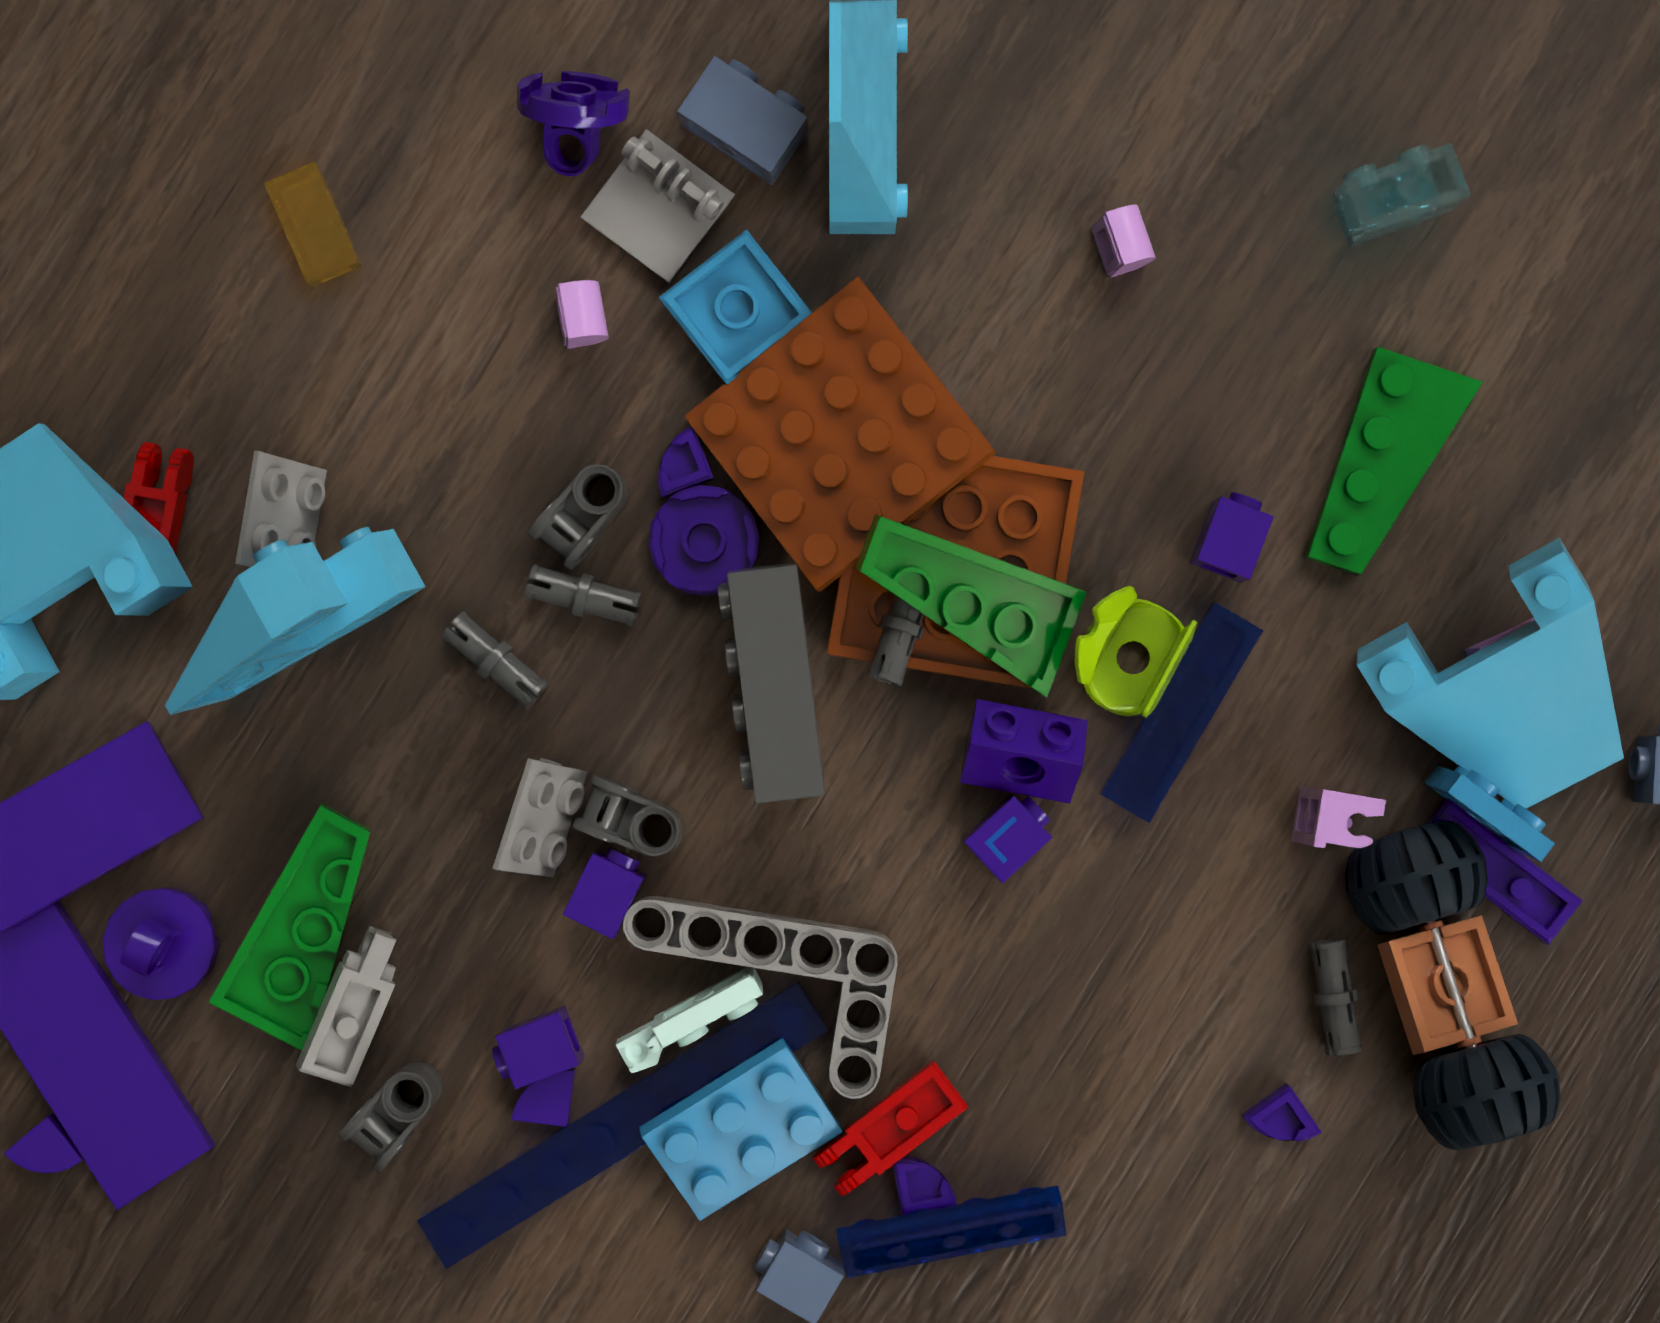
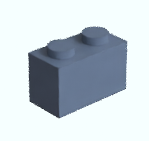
[677,55,808,185]

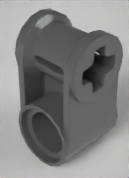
[528,464,629,571]
[572,774,686,856]
[338,1062,443,1172]

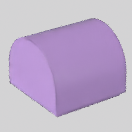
[1091,204,1156,278]
[555,280,609,349]

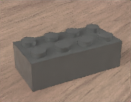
[718,562,825,804]

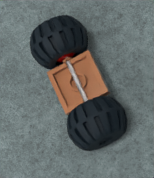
[1345,821,1561,1150]

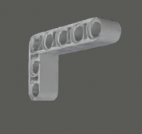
[623,896,897,1099]

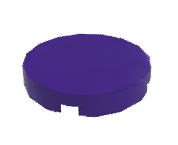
[649,485,760,597]

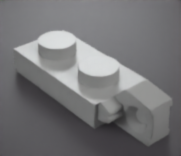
[296,925,396,1087]

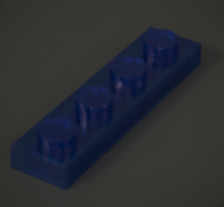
[1099,602,1263,823]
[836,1185,1067,1278]

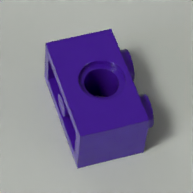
[960,699,1088,804]

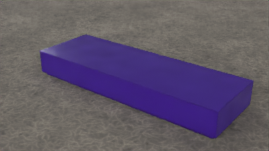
[1425,799,1582,945]

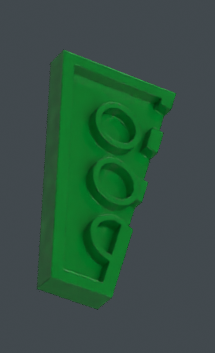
[855,514,1086,697]

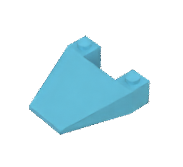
[829,0,908,234]
[0,423,193,700]
[165,527,426,715]
[1357,538,1624,809]

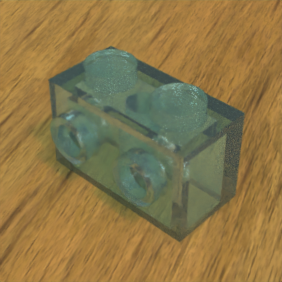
[1330,143,1471,248]

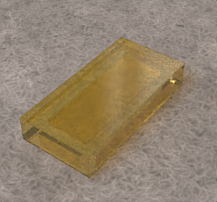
[264,161,362,288]

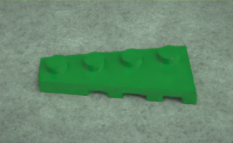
[1304,347,1483,576]
[209,803,371,1051]

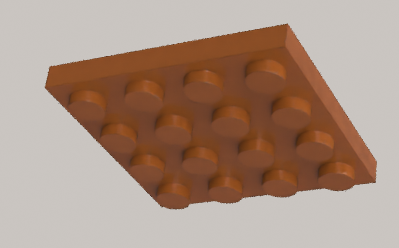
[684,276,997,592]
[827,456,1085,690]

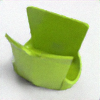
[1075,586,1198,718]

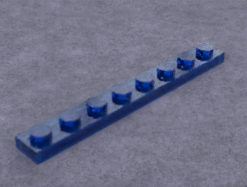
[417,981,828,1269]

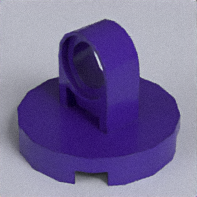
[517,71,630,176]
[103,887,220,1000]

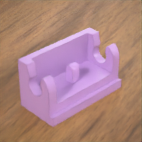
[1291,787,1386,848]

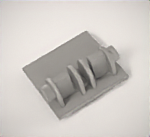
[580,129,735,283]
[235,451,327,567]
[493,758,587,877]

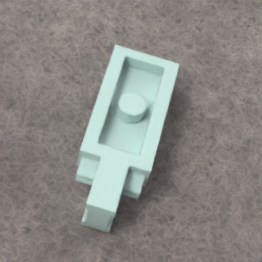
[616,967,763,1073]

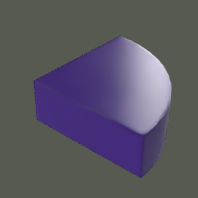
[658,426,714,499]
[511,1068,576,1127]
[1241,1083,1322,1141]
[4,1114,84,1173]
[893,1156,957,1215]

